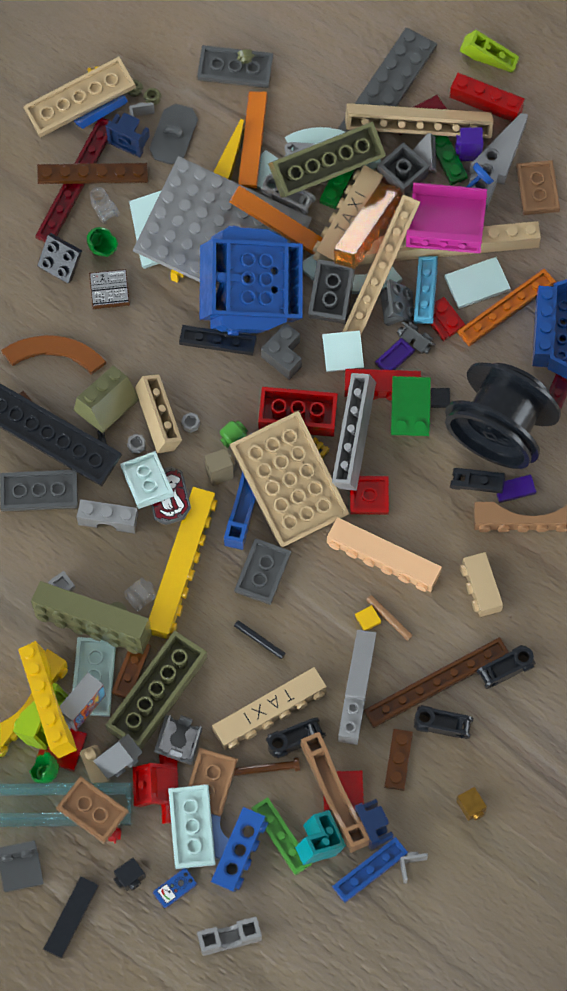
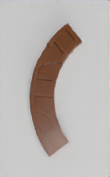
[1,335,106,375]

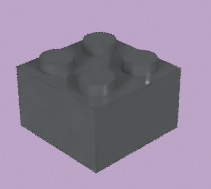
[377,142,430,198]

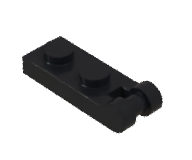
[450,468,506,494]

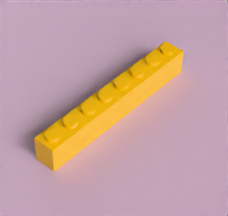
[149,487,218,639]

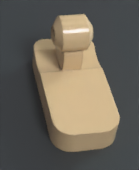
[80,745,111,787]

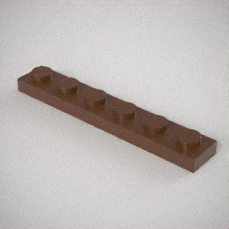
[37,163,148,184]

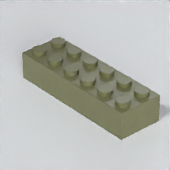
[268,122,386,198]
[31,581,152,654]
[106,631,208,750]

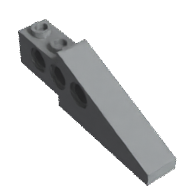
[469,113,528,213]
[338,630,376,745]

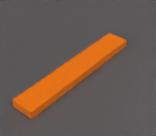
[238,92,268,188]
[229,185,323,255]
[457,268,556,347]

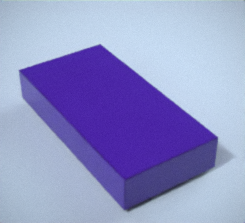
[375,337,415,370]
[496,474,536,503]

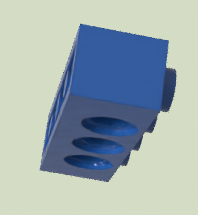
[211,807,268,892]

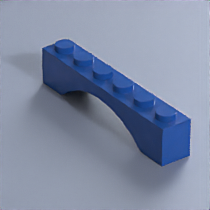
[224,433,256,550]

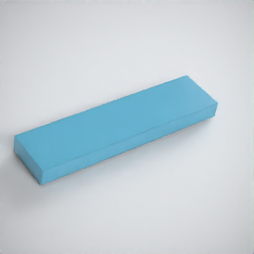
[414,256,438,324]

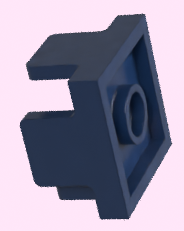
[106,113,150,158]
[354,799,393,851]

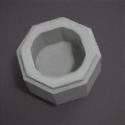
[181,413,200,433]
[127,434,146,454]

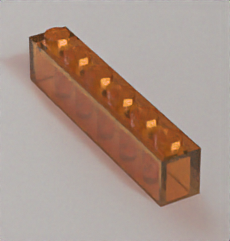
[334,183,402,269]

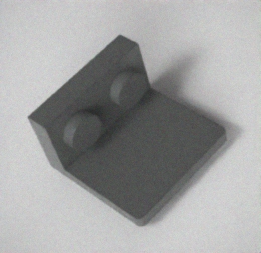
[0,840,44,892]

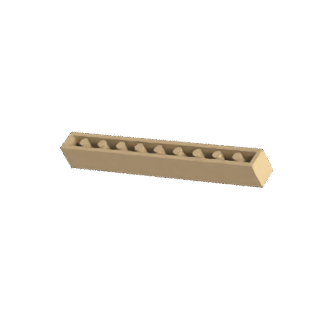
[354,221,541,265]

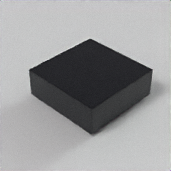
[430,388,450,408]

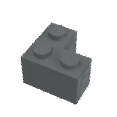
[261,323,302,380]

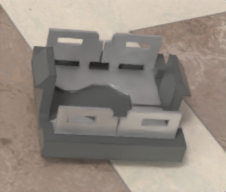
[154,715,203,765]

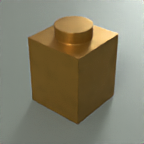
[456,786,487,821]

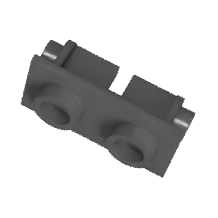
[397,321,436,354]

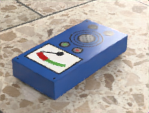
[153,868,197,909]

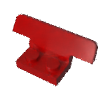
[132,754,178,824]

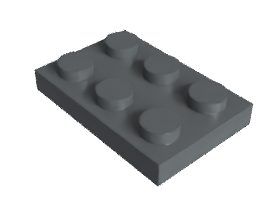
[234,538,291,605]

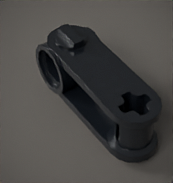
[476,645,536,689]
[414,705,474,739]
[266,717,326,759]

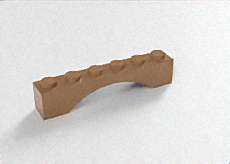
[474,502,567,532]
[301,732,370,853]

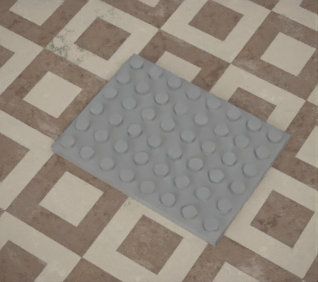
[133,156,312,293]

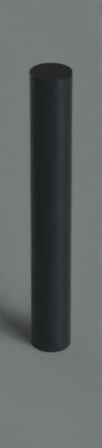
[234,620,286,659]

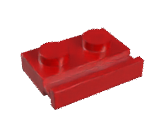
[430,297,466,341]

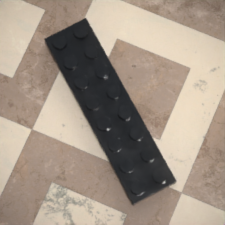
[0,383,122,487]

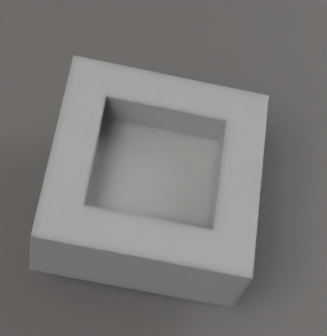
[48,571,75,591]

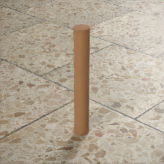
[366,595,413,641]

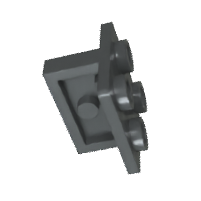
[381,279,415,326]

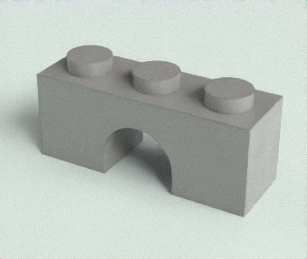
[77,499,138,534]
[197,917,262,956]

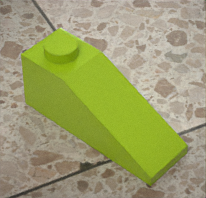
[460,30,519,73]

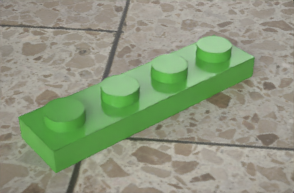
[251,797,312,876]

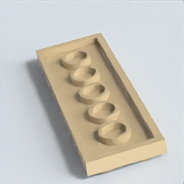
[23,57,136,138]

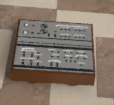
[89,269,130,309]

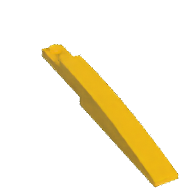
[170,119,244,283]

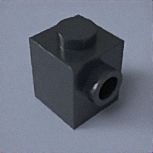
[113,857,146,891]

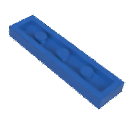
[332,837,408,903]

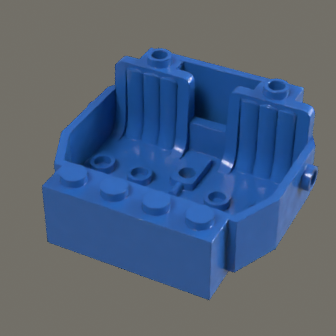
[200,226,303,336]
[532,279,567,379]

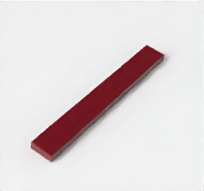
[35,118,110,242]

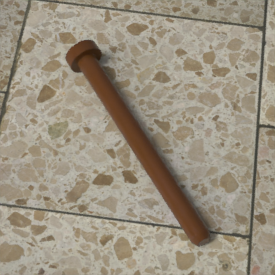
[234,757,300,776]

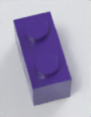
[455,127,483,161]

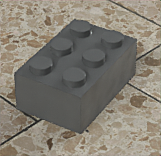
[308,259,356,324]

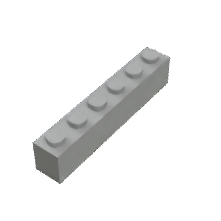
[332,373,376,491]

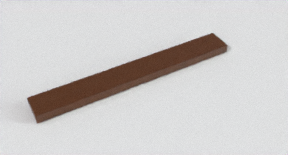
[364,637,509,728]

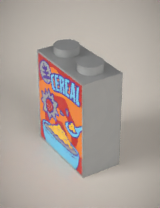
[59,673,106,731]

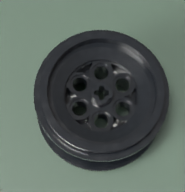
[445,362,561,469]

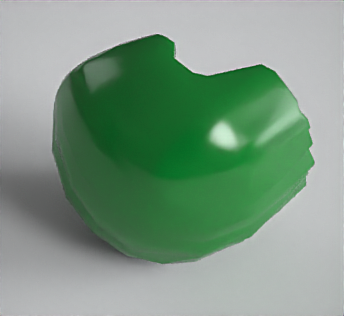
[87,227,118,257]
[29,751,59,784]

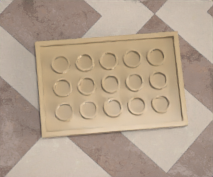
[229,411,349,548]

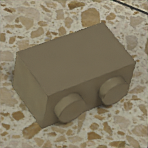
[204,448,236,486]

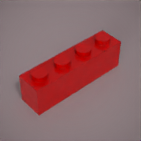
[449,73,525,122]
[344,369,421,400]

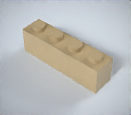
[135,374,182,453]

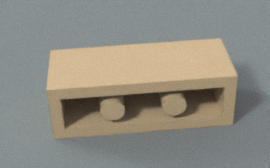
[460,552,503,617]

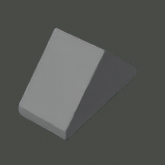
[413,133,437,173]

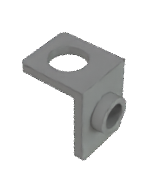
[129,102,155,132]
[400,852,428,884]

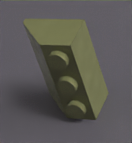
[74,366,139,433]

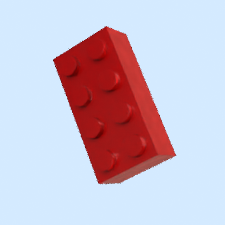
[258,387,338,437]

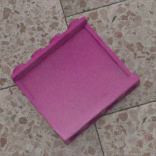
[406,183,487,254]

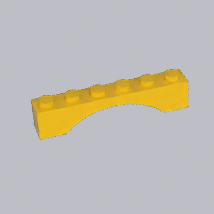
[18,641,77,758]
[0,648,68,757]

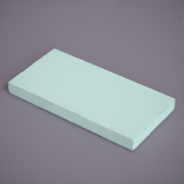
[129,191,161,269]
[72,637,116,717]
[168,784,216,869]

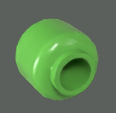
[220,420,248,448]

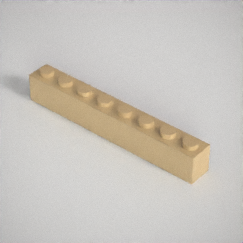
[345,104,494,138]

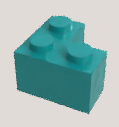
[295,810,346,865]

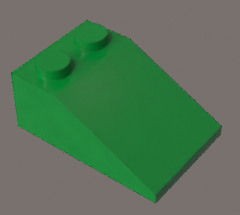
[391,376,431,436]

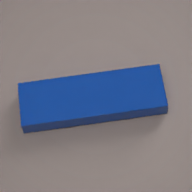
[74,95,128,129]

